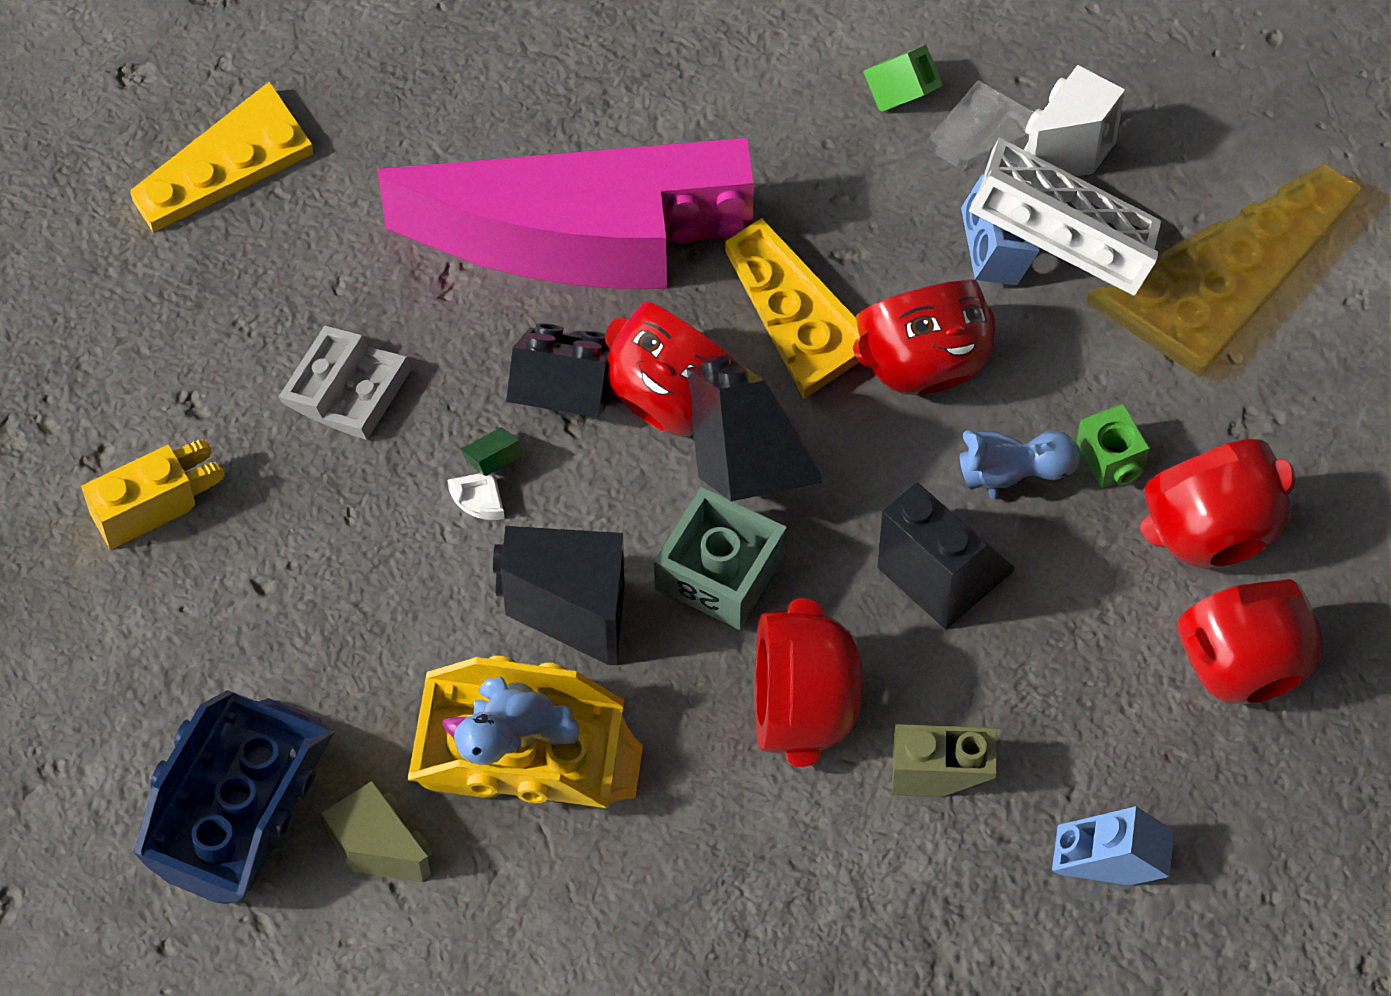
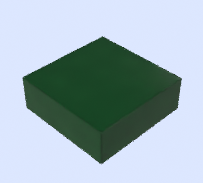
[461,427,525,476]

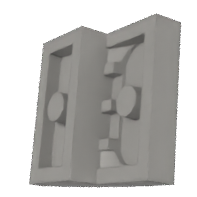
[278,326,412,440]

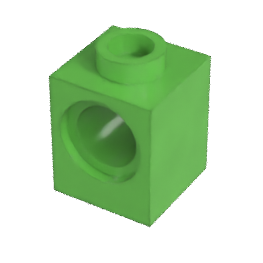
[1076,404,1149,489]

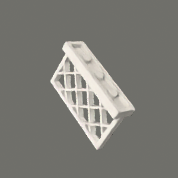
[969,138,1161,296]

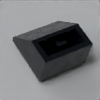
[506,323,611,418]

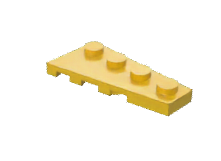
[130,82,313,233]
[725,218,859,399]

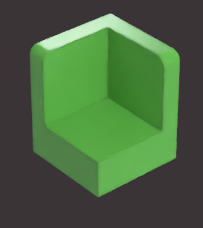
[863,44,943,111]

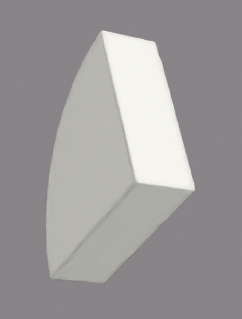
[448,472,504,520]

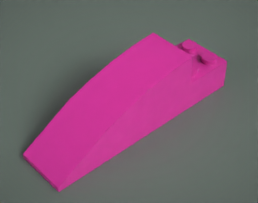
[378,138,754,289]

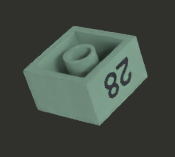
[654,487,787,630]

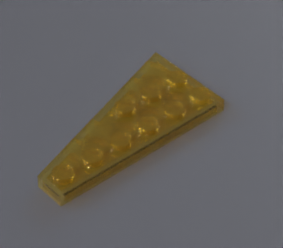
[1087,164,1361,378]

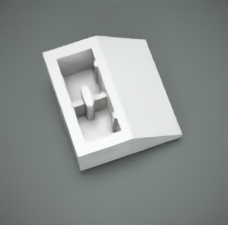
[1024,65,1125,184]

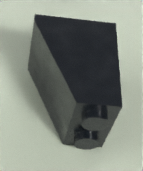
[686,355,822,502]
[877,482,1014,630]
[493,526,625,666]

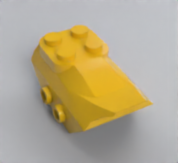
[408,656,643,808]

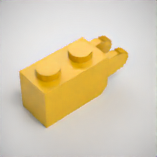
[81,439,225,550]

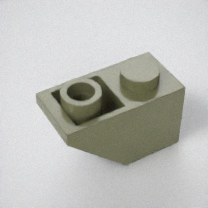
[892,724,996,797]
[320,781,432,882]

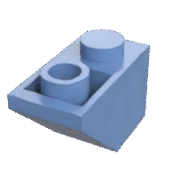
[1052,806,1174,886]

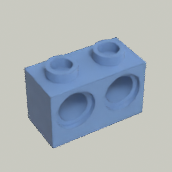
[961,173,1039,285]

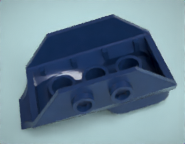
[134,690,335,904]

